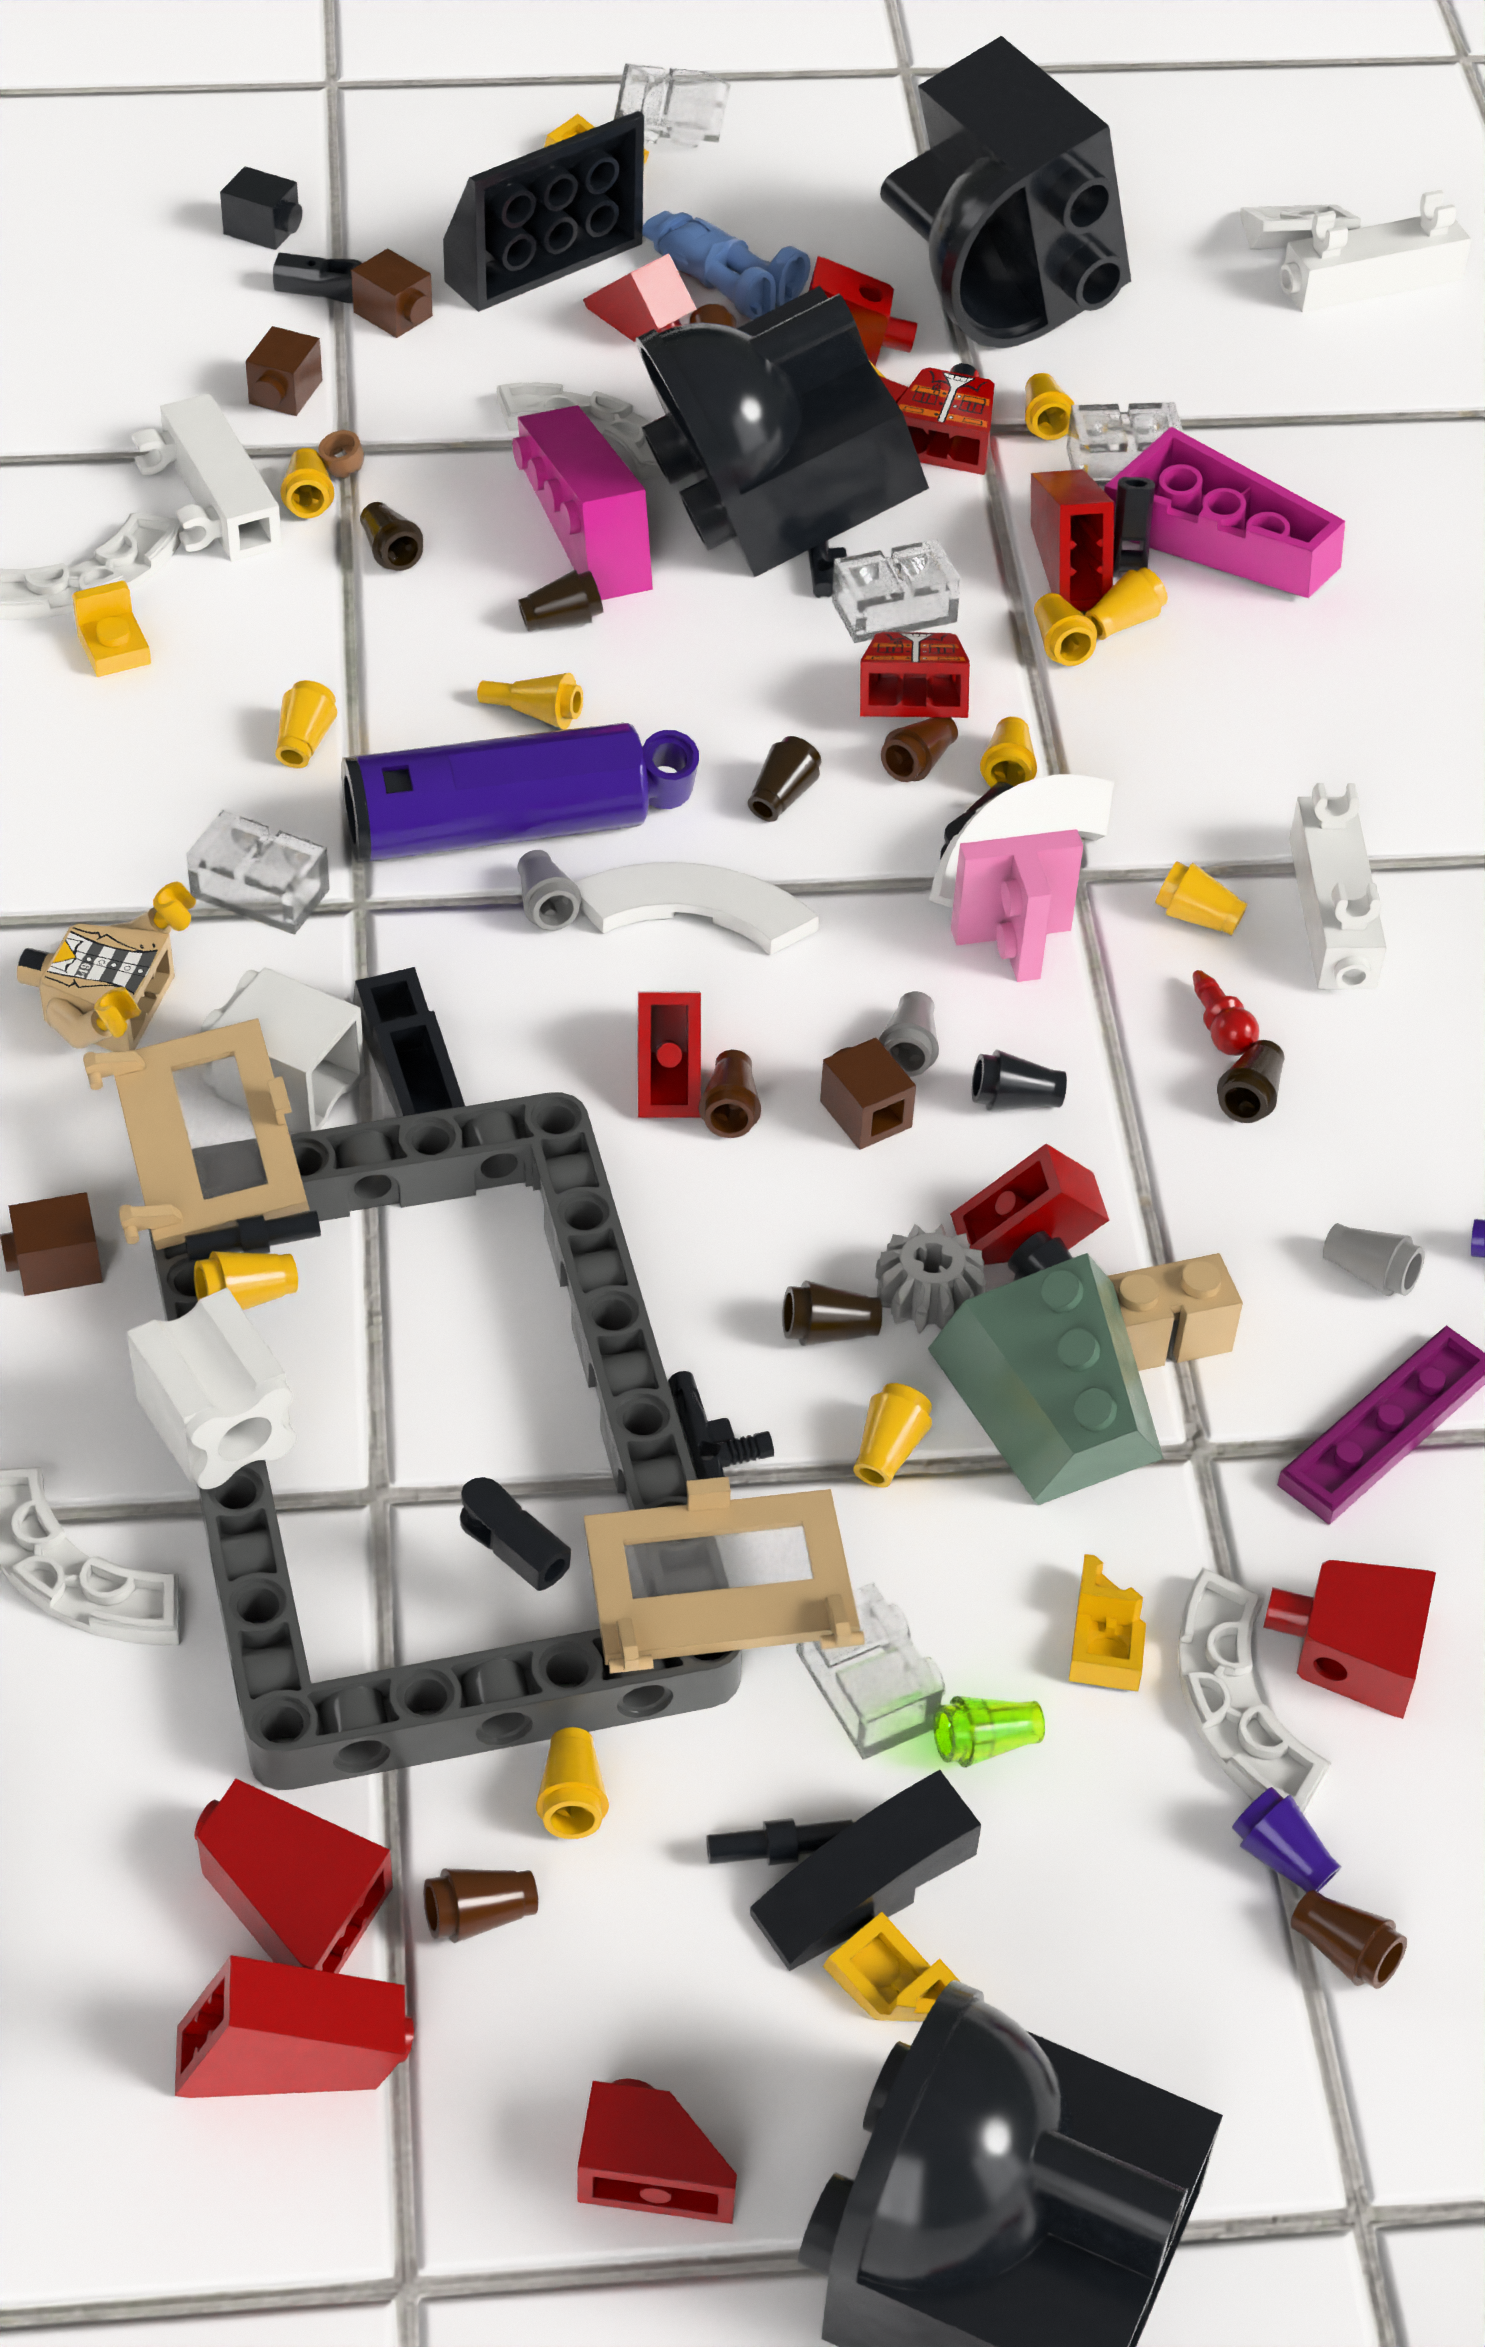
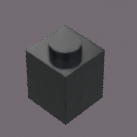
[220,166,303,250]

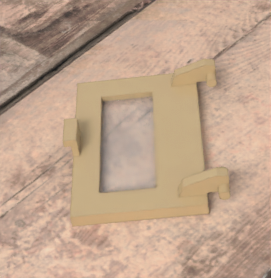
[83,1018,309,1250]
[584,1476,865,1674]

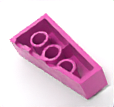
[512,405,653,600]
[1104,426,1345,598]

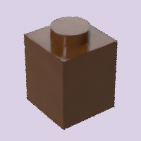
[351,248,433,338]
[245,326,323,416]
[820,1037,916,1150]
[0,1192,103,1296]

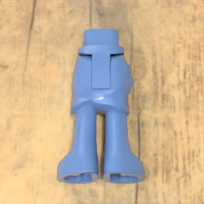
[642,210,811,320]

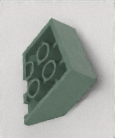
[928,1253,1164,1505]

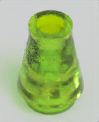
[933,1696,1045,1768]

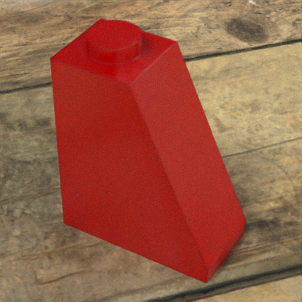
[1031,469,1114,611]
[194,1778,393,1974]
[175,1955,414,2098]

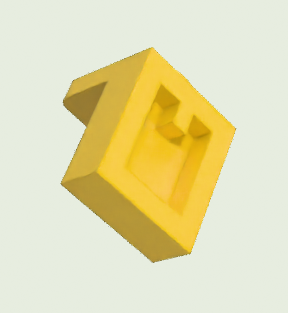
[72,581,151,677]

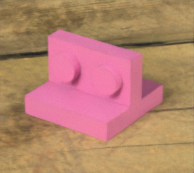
[951,829,1083,982]

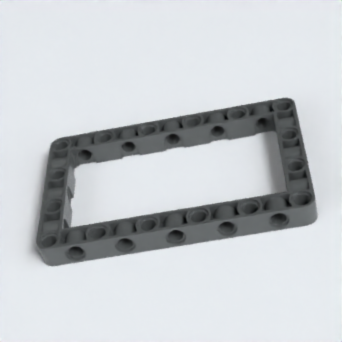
[144,1092,742,1790]

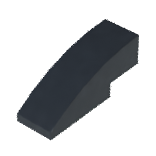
[353,967,465,1117]
[750,1769,982,1971]

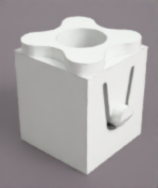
[200,967,365,1134]
[127,1288,297,1489]

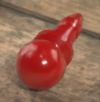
[1192,970,1260,1056]

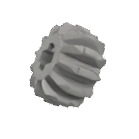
[875,1223,986,1334]

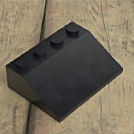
[443,110,644,312]

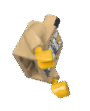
[17,881,196,1052]

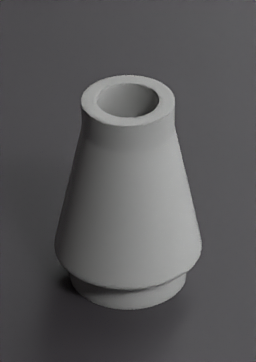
[517,850,581,931]
[879,991,939,1077]
[1323,1223,1425,1296]

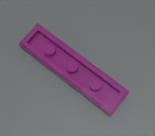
[1277,1325,1485,1525]

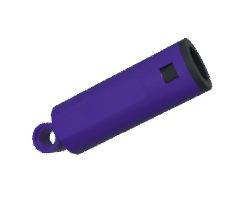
[341,722,699,863]

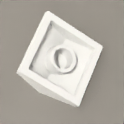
[1240,204,1361,249]

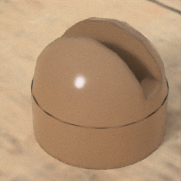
[318,430,364,478]

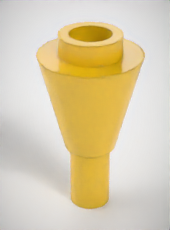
[477,673,583,730]

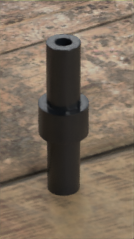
[185,1210,321,1262]
[706,1818,853,1866]

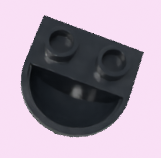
[880,35,1132,348]
[636,286,929,577]
[798,1980,1223,2347]

